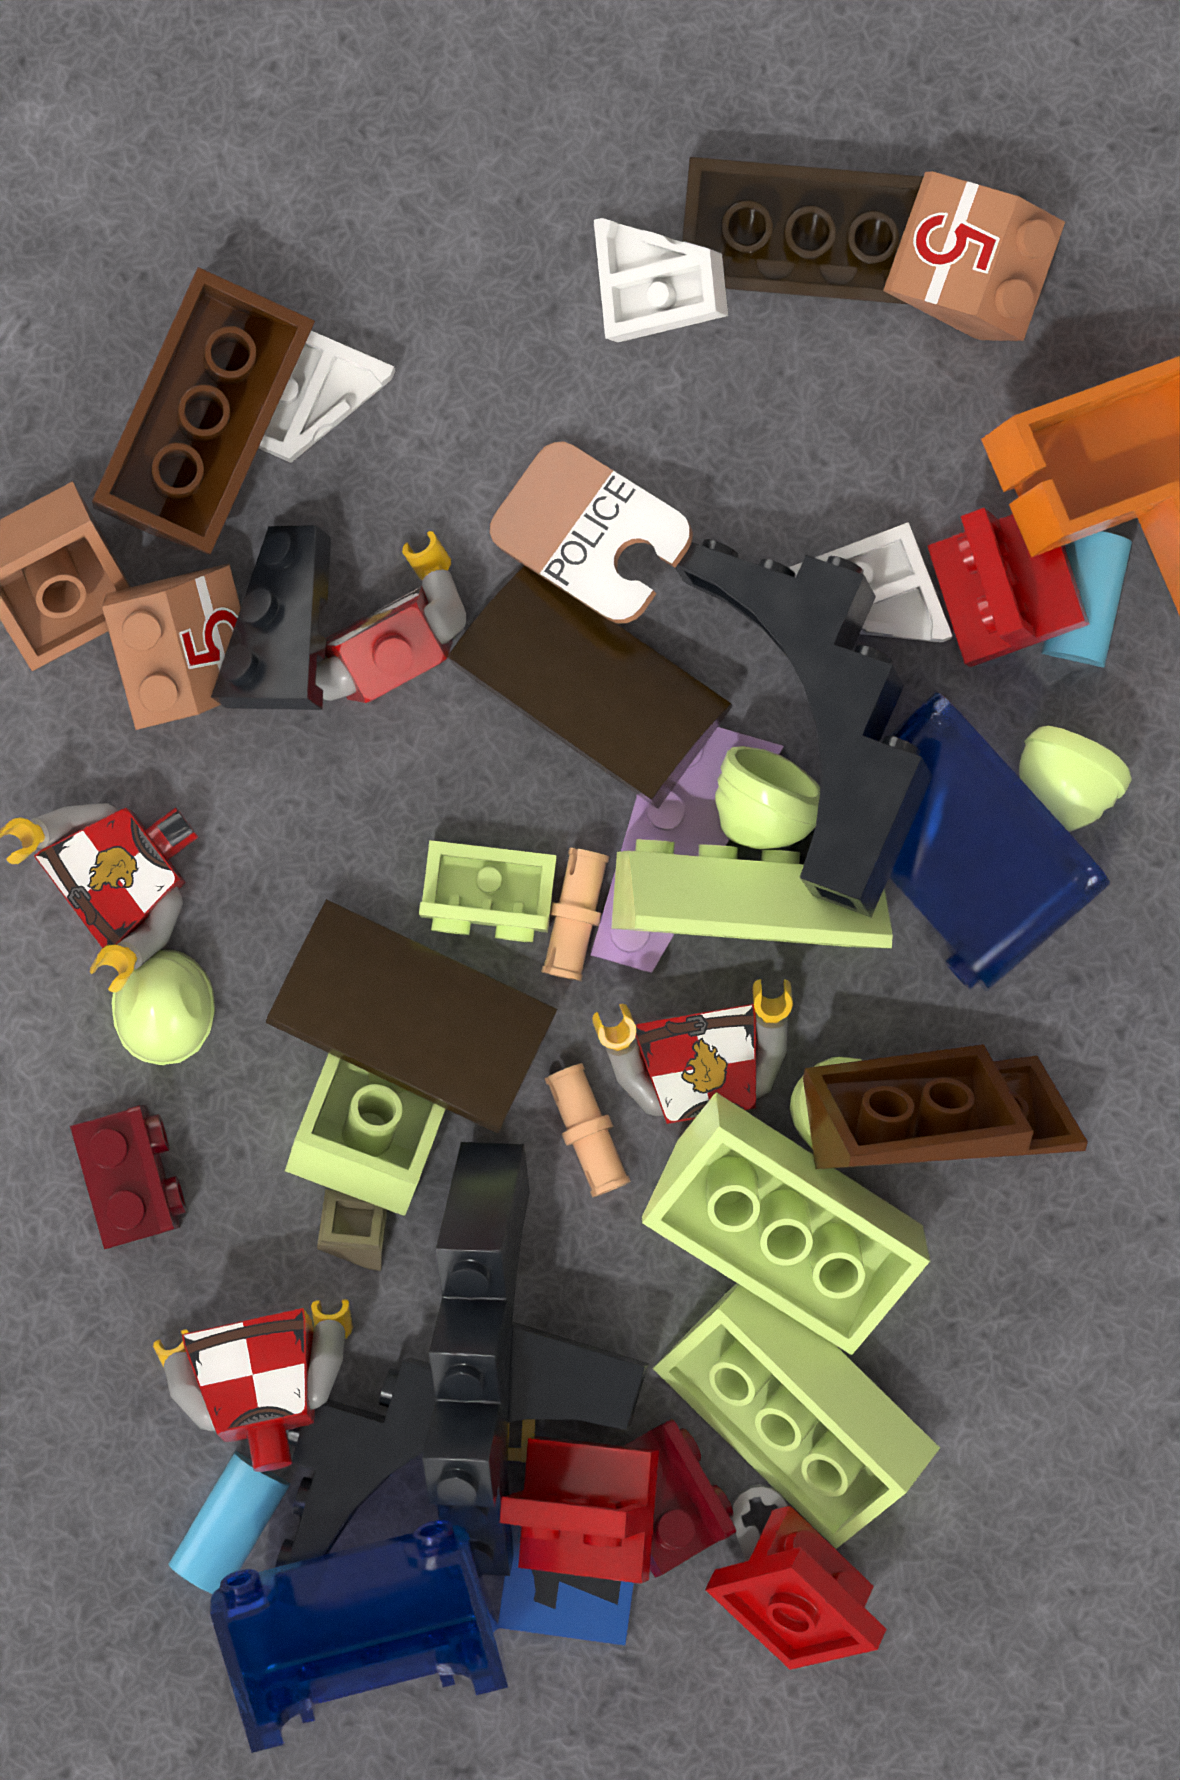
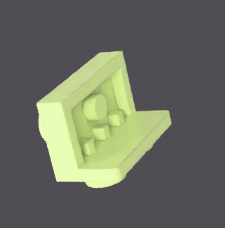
[419,840,557,942]

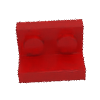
[927,507,1090,667]
[500,1436,659,1584]
[705,1505,887,1670]

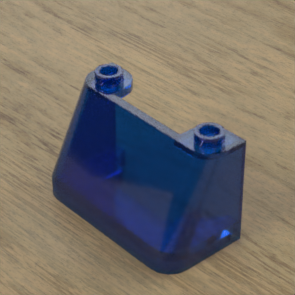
[881,692,1110,992]
[210,1520,508,1753]

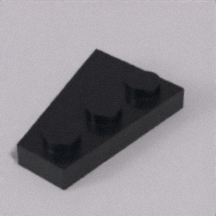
[211,525,331,710]

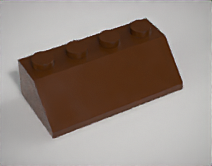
[92,267,315,555]

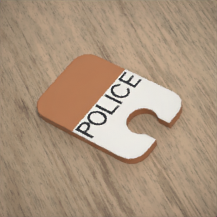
[490,442,693,624]

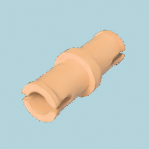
[541,848,610,981]
[545,1063,631,1197]

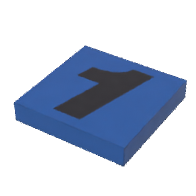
[498,1525,634,1645]

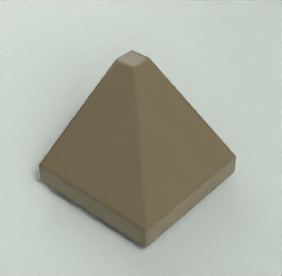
[317,1189,387,1271]

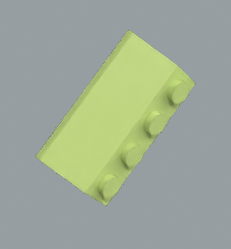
[611,839,893,948]
[642,1092,930,1355]
[653,1283,940,1549]

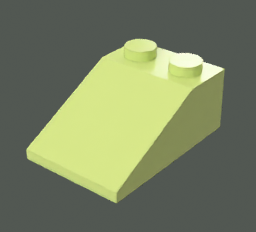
[285,1053,445,1216]

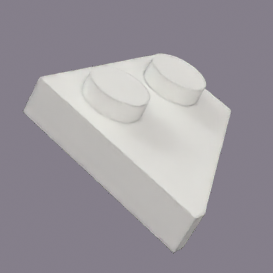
[594,218,728,342]
[258,331,395,463]
[789,522,952,643]

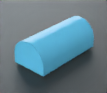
[1041,531,1132,667]
[169,1451,291,1597]

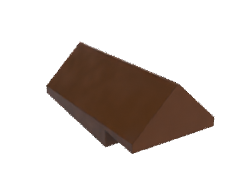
[803,1044,1088,1169]

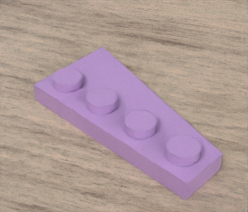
[591,727,784,973]

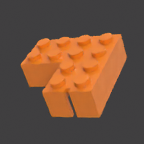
[981,356,1180,616]

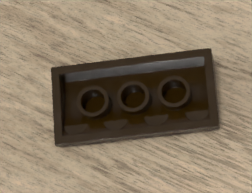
[682,157,923,304]
[448,566,733,809]
[266,899,558,1134]

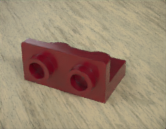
[70,1105,187,1250]
[624,1419,737,1578]

